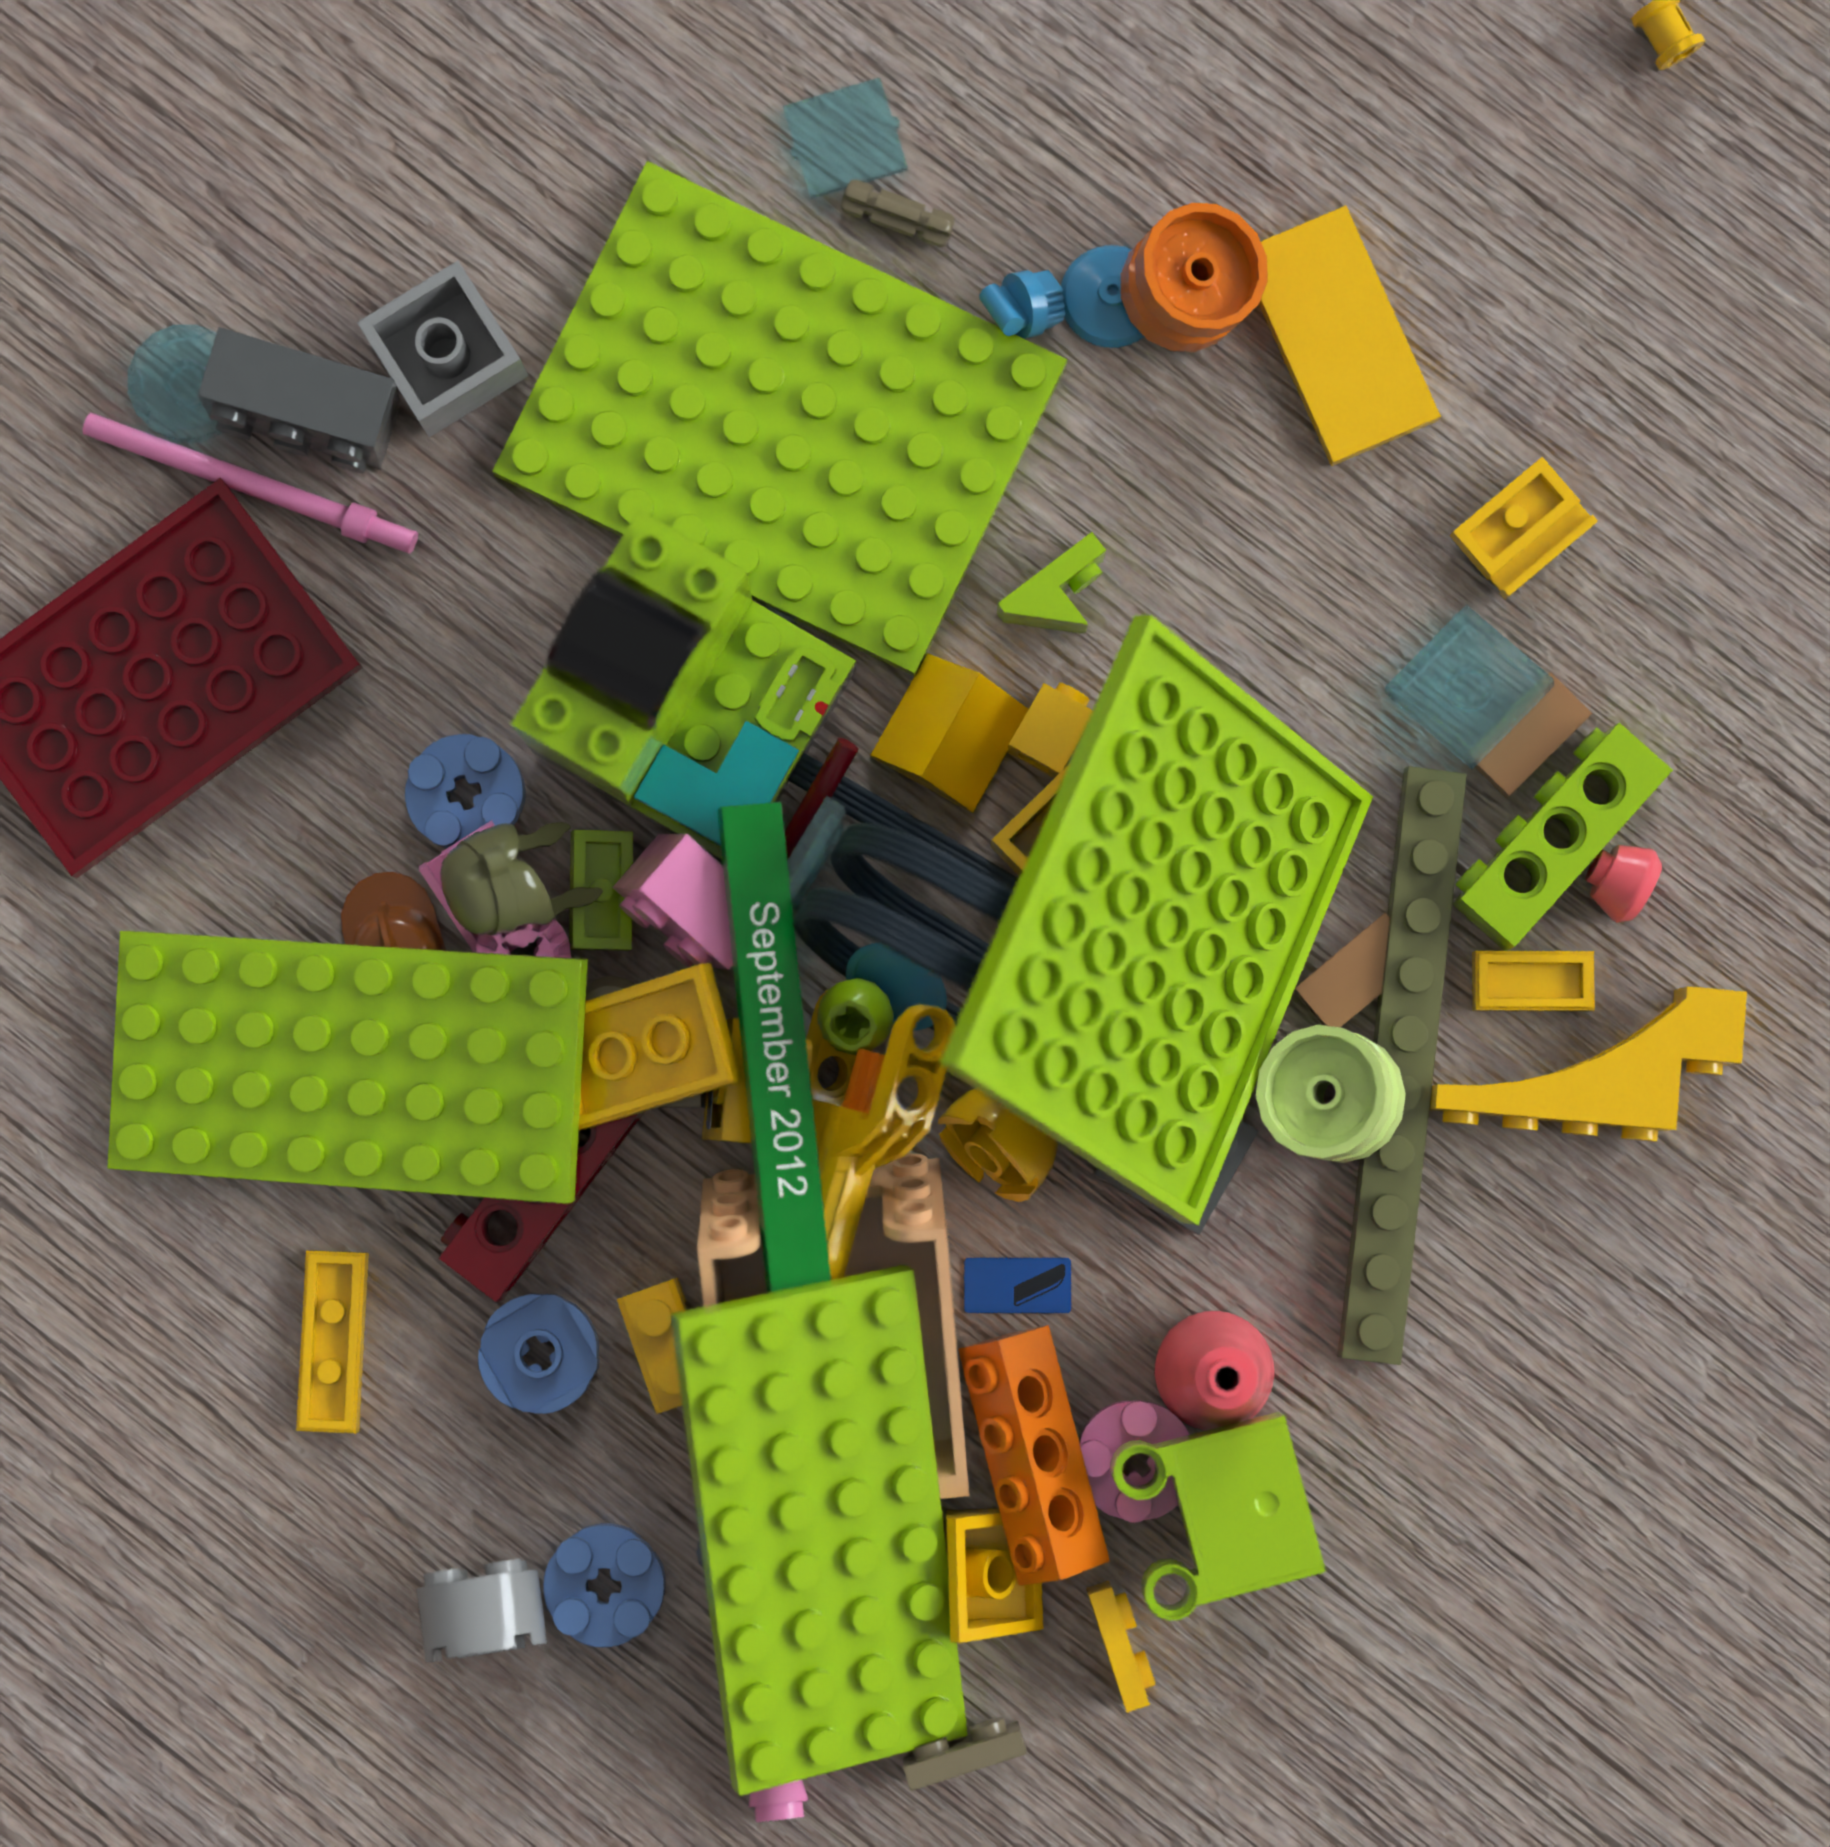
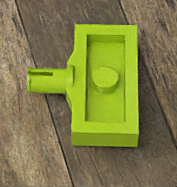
[569,829,633,951]

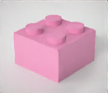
[612,834,733,970]

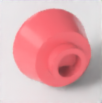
[1585,845,1662,923]

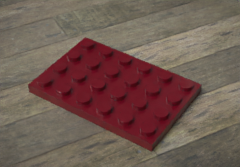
[0,477,363,878]

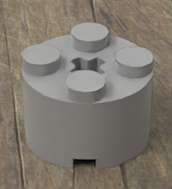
[416,1559,547,1663]

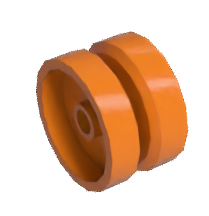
[1120,203,1268,352]

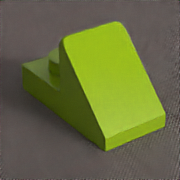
[996,532,1106,634]

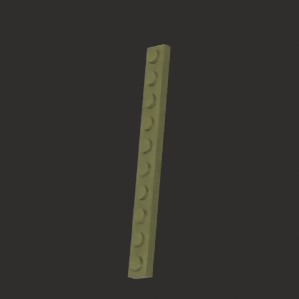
[1337,766,1467,1365]

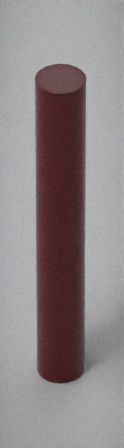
[784,738,859,872]

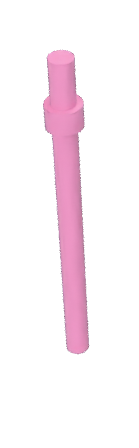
[83,413,418,554]

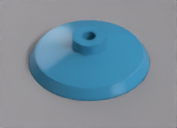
[1061,245,1144,348]
[846,943,947,1031]

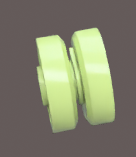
[1256,1025,1406,1163]

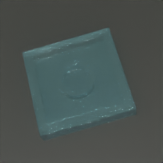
[1385,604,1554,769]
[787,796,849,915]

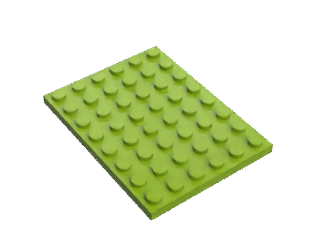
[492,161,1068,677]
[939,615,1373,1226]

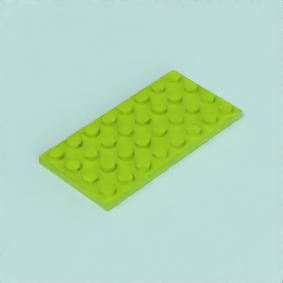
[107,930,588,1204]
[671,1265,968,1796]

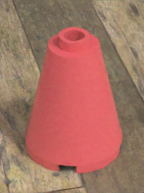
[1154,1311,1274,1430]

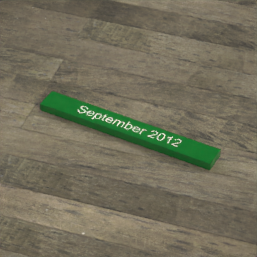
[717,802,831,1294]

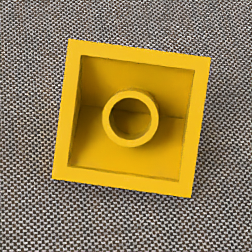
[870,653,1028,813]
[946,1508,1043,1643]

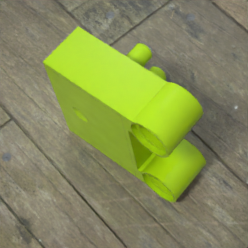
[1110,1412,1326,1621]

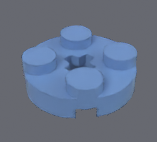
[405,734,526,849]
[478,1293,600,1414]
[543,1523,666,1647]

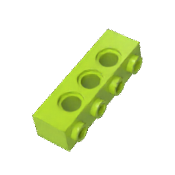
[1452,723,1673,951]

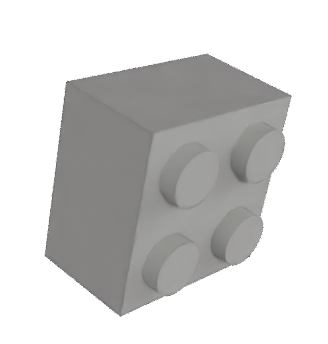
[357,261,529,437]

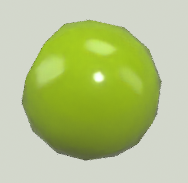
[818,978,894,1055]

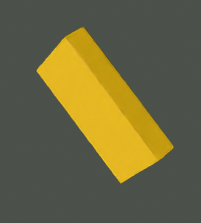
[1472,951,1595,1012]

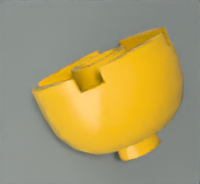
[938,1088,1058,1202]

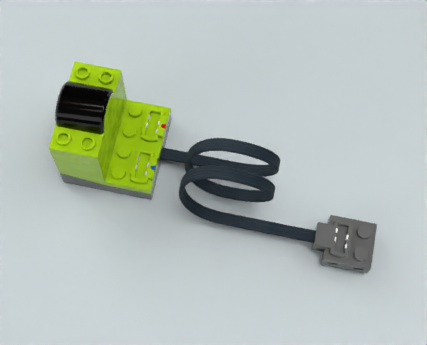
[510,509,1259,1235]

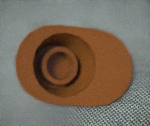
[341,871,446,950]

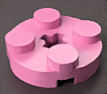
[1079,1400,1190,1523]

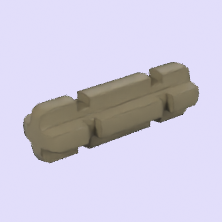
[841,179,955,247]

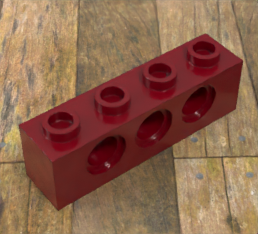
[438,1111,646,1302]

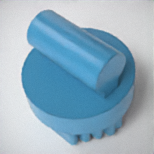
[979,270,1065,339]

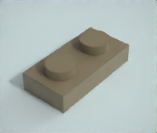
[903,1717,1027,1791]

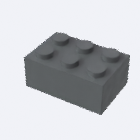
[198,327,401,473]

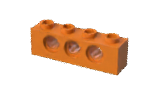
[958,1325,1110,1586]

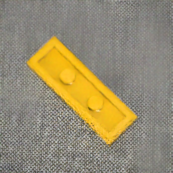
[296,1250,369,1434]

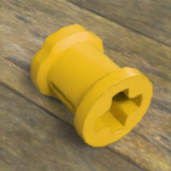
[1631,0,1706,70]

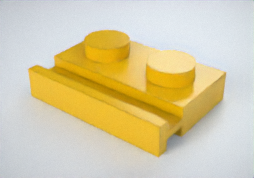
[1450,457,1598,600]

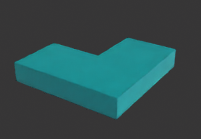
[634,721,799,846]

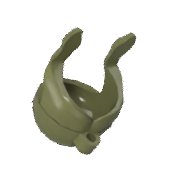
[440,822,603,936]

